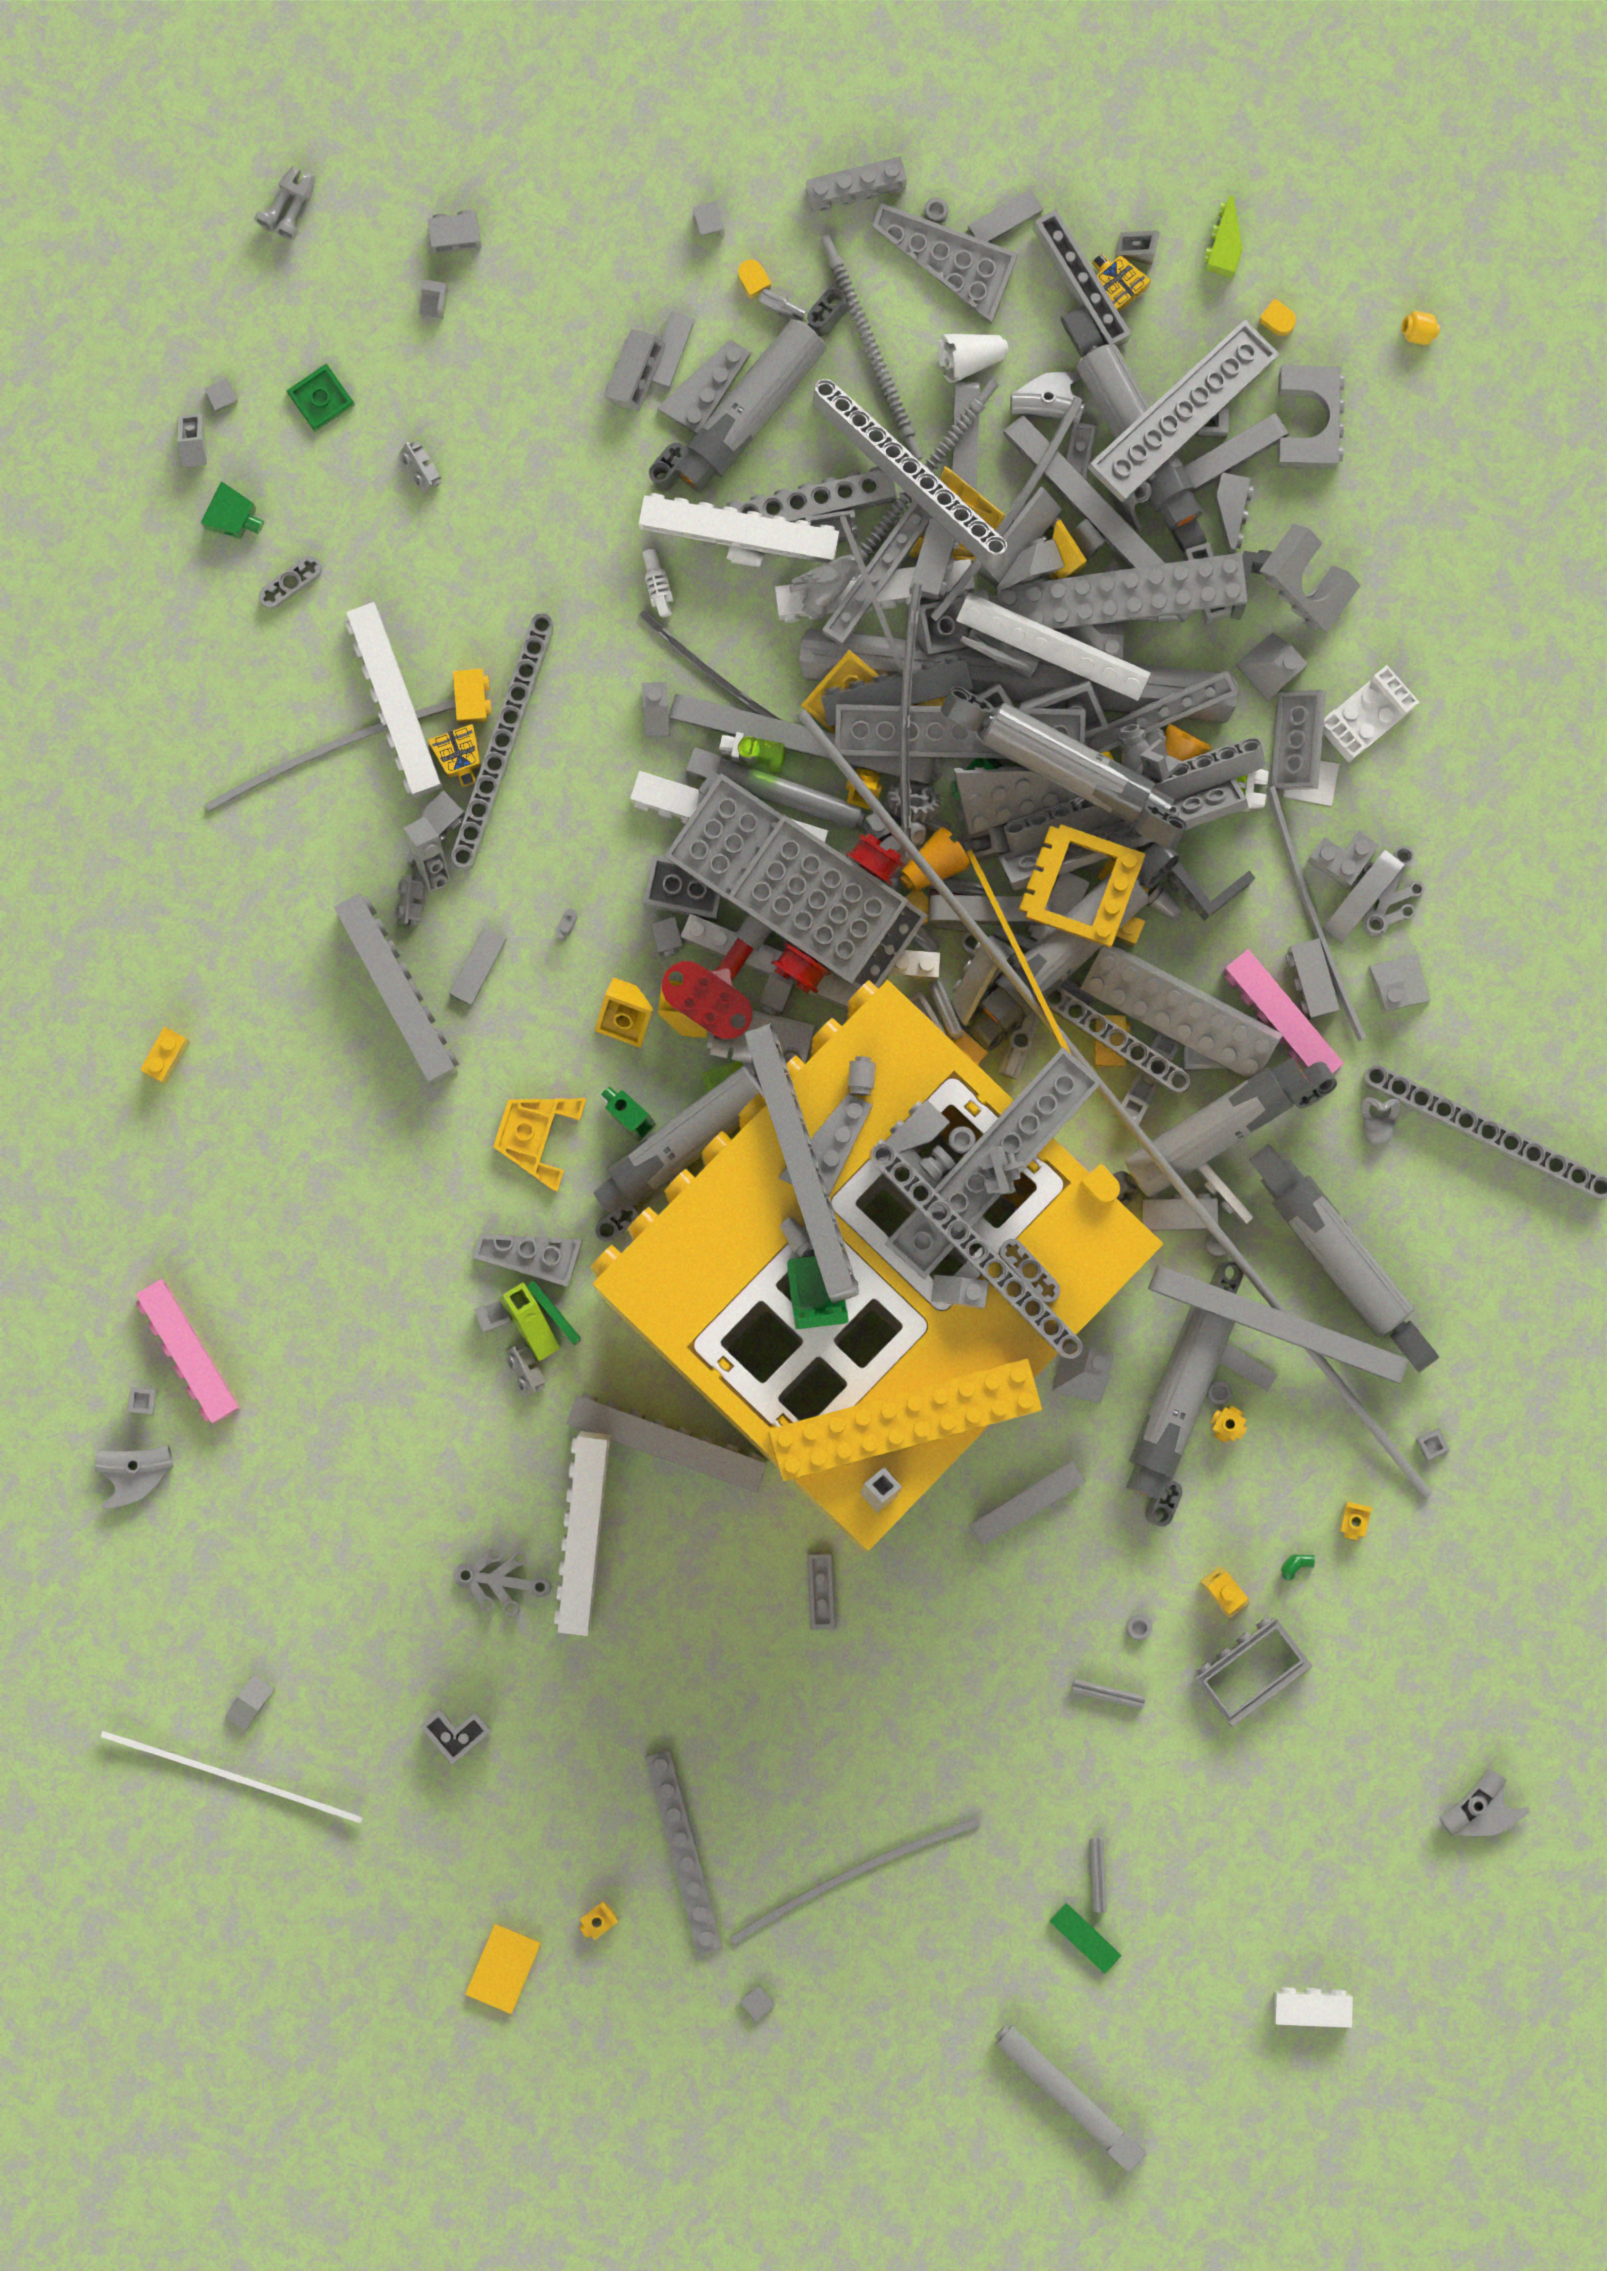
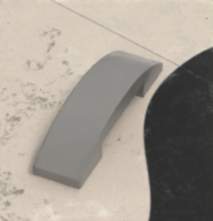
[1323,850,1404,942]
[1116,1032,1181,1125]

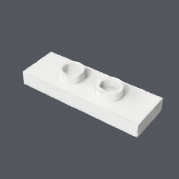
[1195,1163,1253,1225]

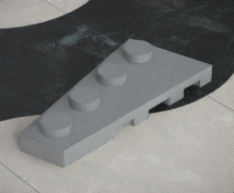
[657,340,751,434]
[779,1094,873,1197]
[472,1234,583,1287]

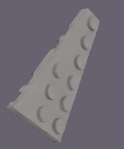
[953,766,1080,835]

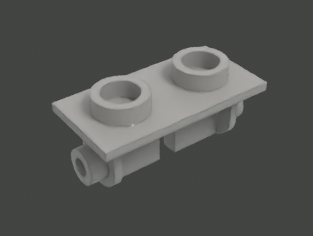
[400,441,441,494]
[395,874,424,927]
[505,1343,546,1397]

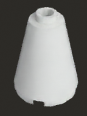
[938,334,1008,383]

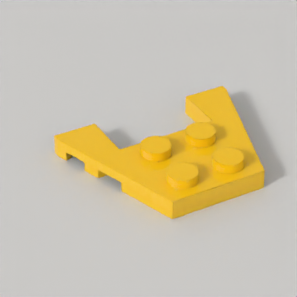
[909,466,1004,561]
[493,1098,587,1192]

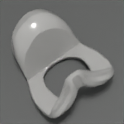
[1360,1097,1401,1145]

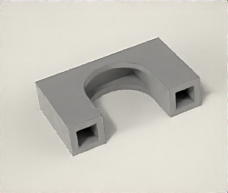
[1277,365,1345,469]
[1259,523,1361,633]

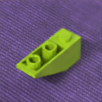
[1203,195,1243,279]
[499,1282,560,1362]

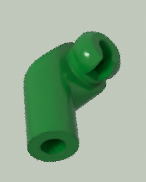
[1281,1554,1315,1580]

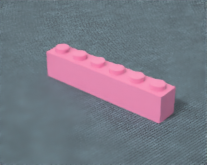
[1223,949,1344,1073]
[135,1279,241,1424]

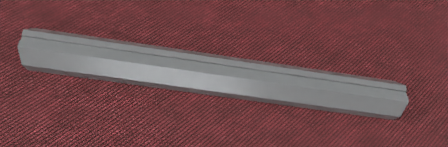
[799,629,1238,723]

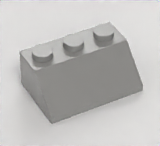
[951,935,1015,1025]

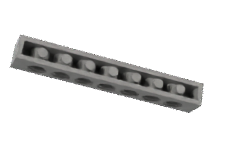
[704,466,897,546]

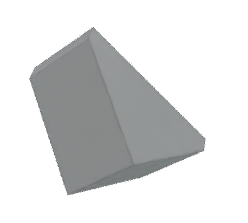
[1115,230,1160,265]
[225,1675,275,1731]

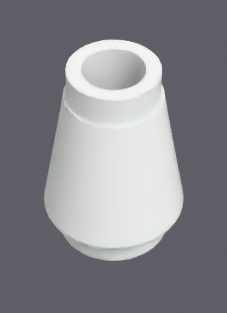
[726,546,764,567]

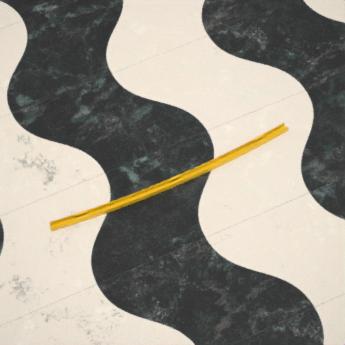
[966,849,1071,1054]

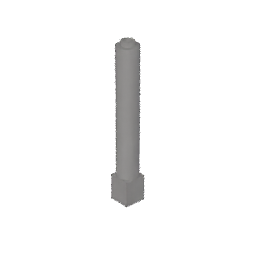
[686,747,866,829]
[995,2026,1147,2173]

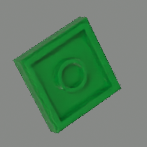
[286,363,355,432]

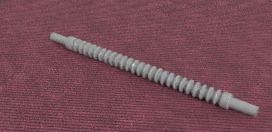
[821,235,923,460]
[853,380,999,563]

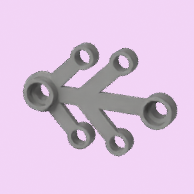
[1363,846,1425,937]
[453,1547,551,1616]

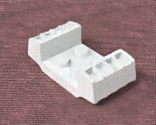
[1323,665,1420,763]

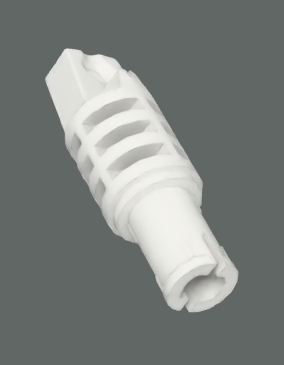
[642,549,673,618]

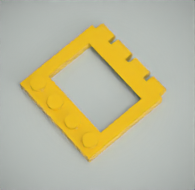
[1018,824,1146,948]

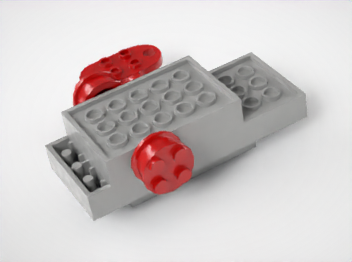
[662,773,928,1039]

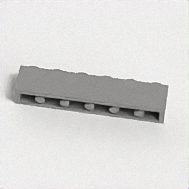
[1032,209,1131,347]

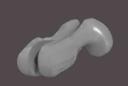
[254,166,315,240]

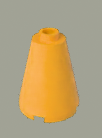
[1164,724,1212,762]
[900,827,970,891]

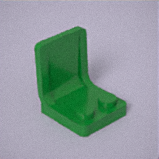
[787,1255,849,1329]

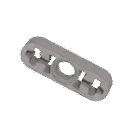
[259,556,322,609]
[1000,1239,1060,1303]

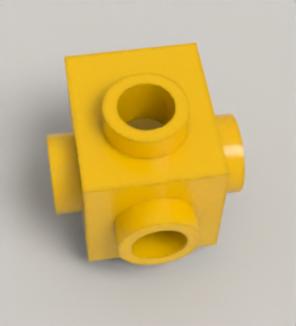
[845,767,882,810]
[1210,1406,1247,1443]

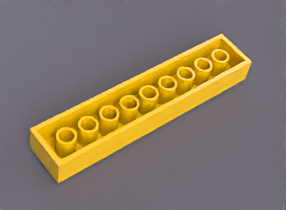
[769,1358,1042,1482]

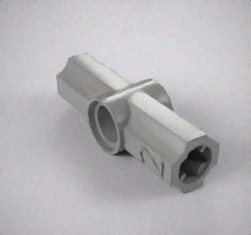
[998,1011,1040,1081]

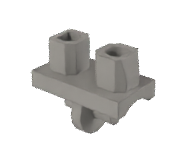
[978,1146,1025,1194]

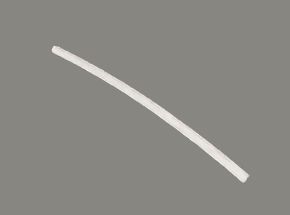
[101,1731,364,1823]

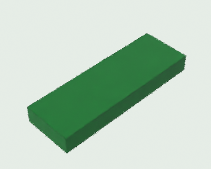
[526,1281,581,1346]
[1049,1903,1122,1974]

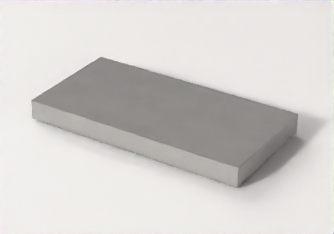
[1271,690,1326,790]

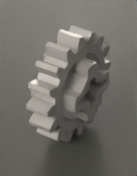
[887,782,942,822]

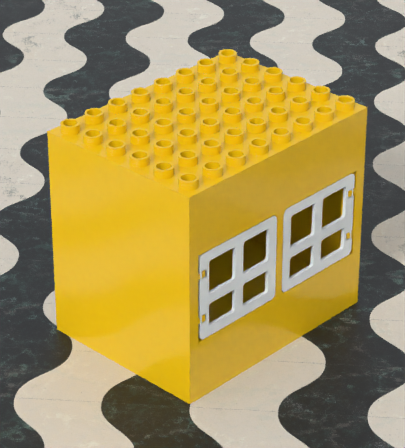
[590,980,1164,1552]

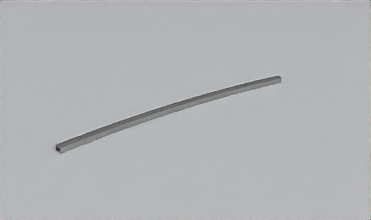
[930,396,1083,621]
[840,515,942,768]
[900,583,923,857]
[639,610,857,771]
[205,699,456,811]
[1266,786,1366,1041]
[729,1818,980,1945]

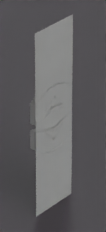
[1220,1343,1278,1392]

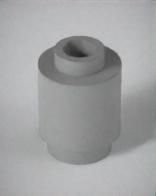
[848,1056,876,1096]

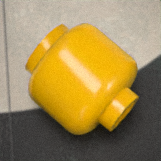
[1401,311,1440,345]

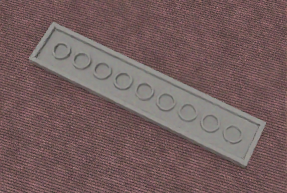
[1087,320,1279,502]
[997,553,1248,631]
[835,704,1086,759]
[998,779,1249,891]
[885,1047,1102,1280]

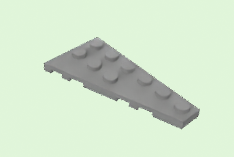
[872,203,1018,323]

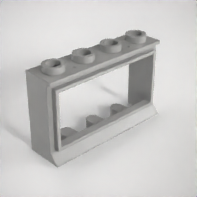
[1194,1616,1313,1727]

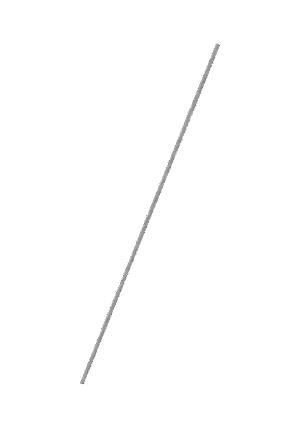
[797,709,1432,1499]

